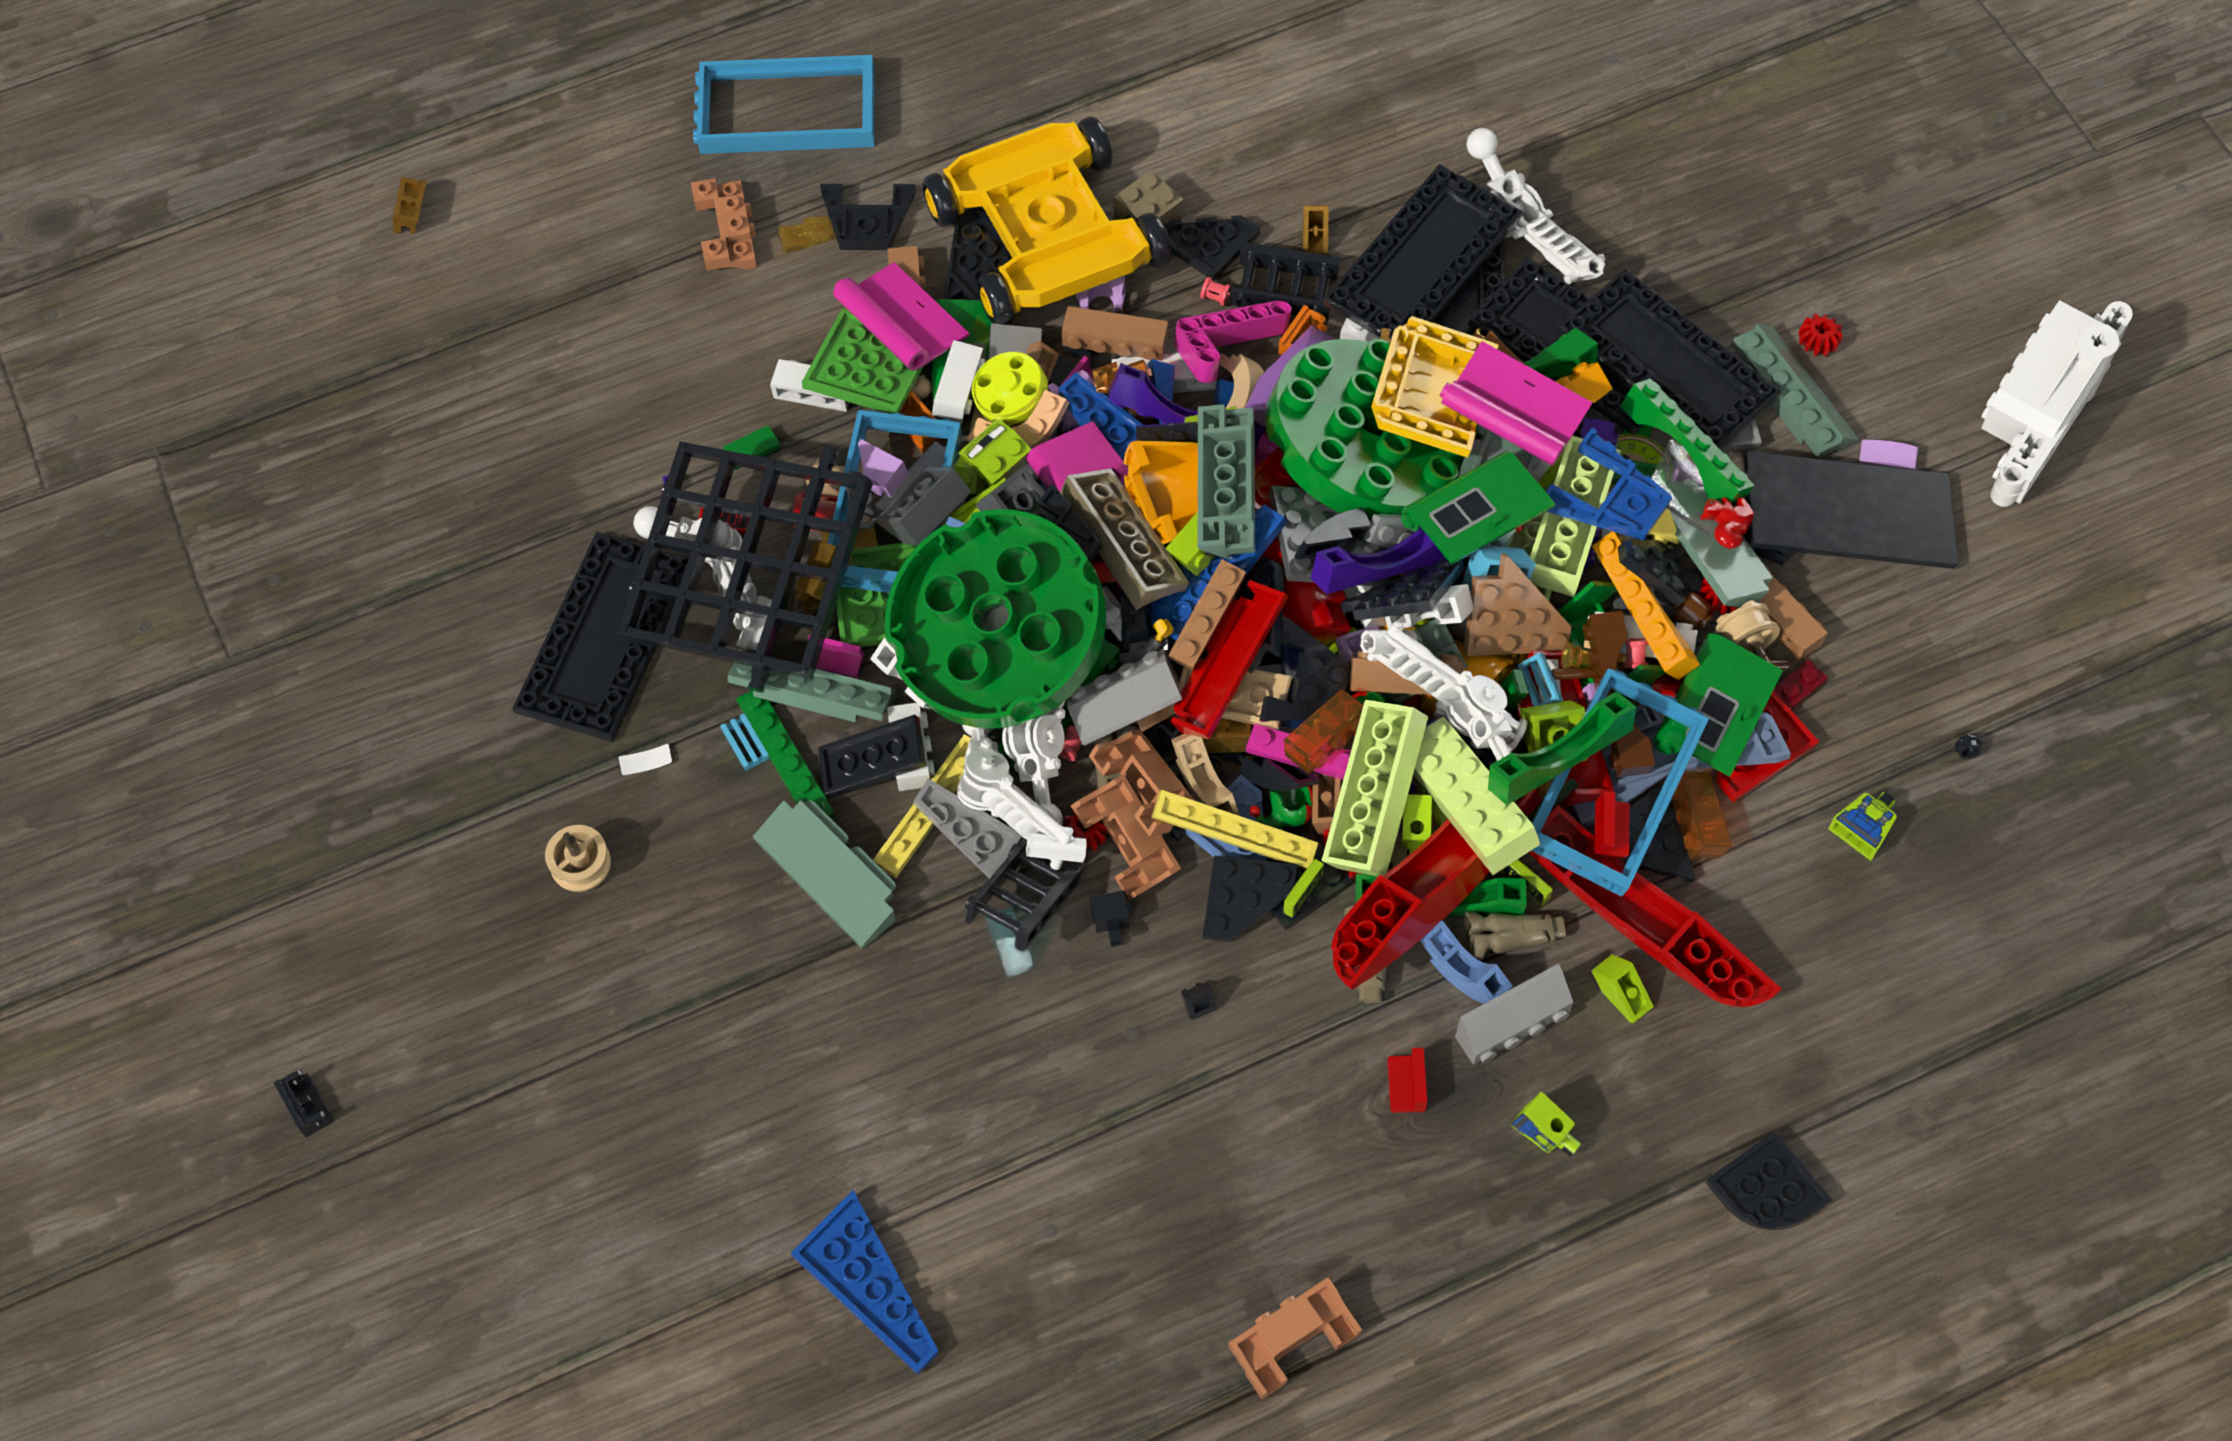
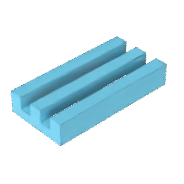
[1517,652,1563,706]
[720,713,770,771]

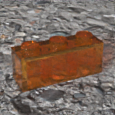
[1283,689,1364,774]
[1671,772,1732,859]

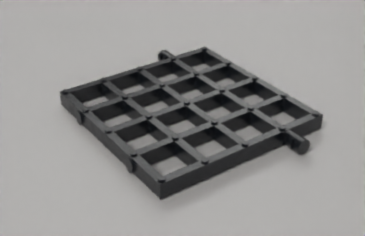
[617,441,873,693]

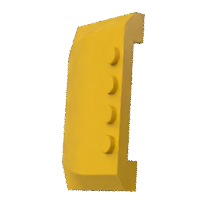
[1371,316,1499,458]

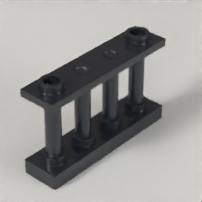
[1230,242,1340,321]
[965,838,1083,953]

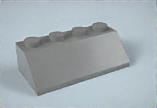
[1067,649,1182,746]
[1455,964,1573,1065]

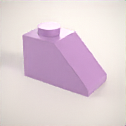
[858,439,909,498]

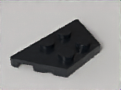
[1629,783,1695,882]

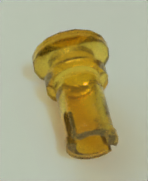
[1561,642,1594,668]

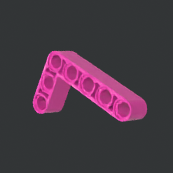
[1174,301,1292,383]

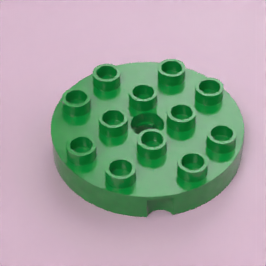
[1265,339,1465,522]
[885,509,1106,729]

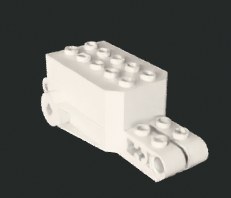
[1981,300,2133,507]

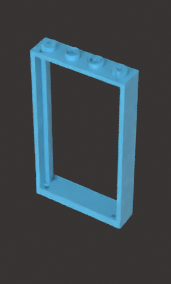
[693,55,875,154]
[827,410,962,593]
[1531,668,1709,897]

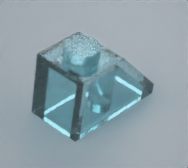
[986,907,1034,978]

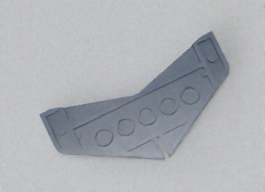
[1572,703,1791,828]

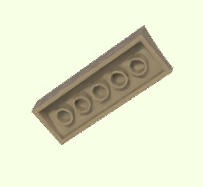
[1060,468,1189,610]

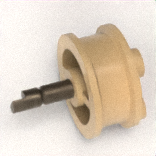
[1714,600,1780,664]
[545,825,611,892]

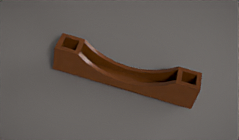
[1583,611,1655,778]

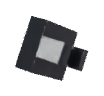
[1181,982,1217,1020]

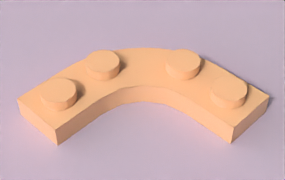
[967,390,1070,448]

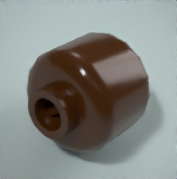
[1671,592,1713,631]

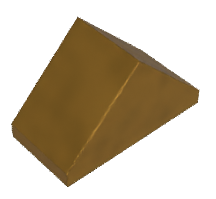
[1302,205,1329,255]

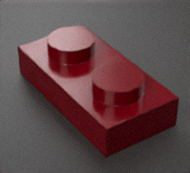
[1773,659,1828,711]

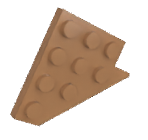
[1463,553,1571,656]

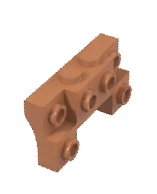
[691,178,757,271]
[1089,730,1195,837]
[1071,774,1181,900]
[1228,1277,1362,1400]

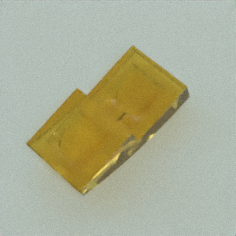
[778,216,833,252]

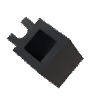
[1090,891,1133,947]

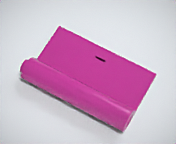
[833,262,969,371]
[1440,341,1593,466]
[1026,421,1128,556]

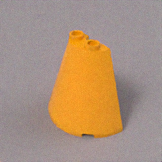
[1124,441,1198,544]

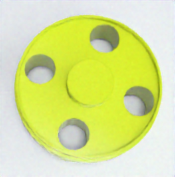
[972,352,1048,427]

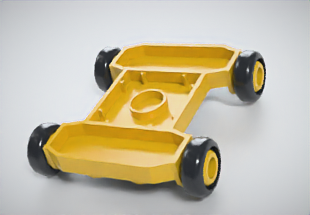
[922,117,1172,325]

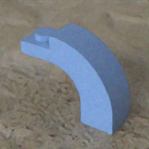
[1420,920,1513,1004]

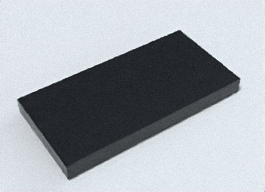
[818,714,926,799]

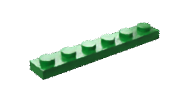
[736,691,835,819]

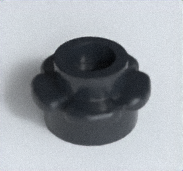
[1954,734,1982,759]

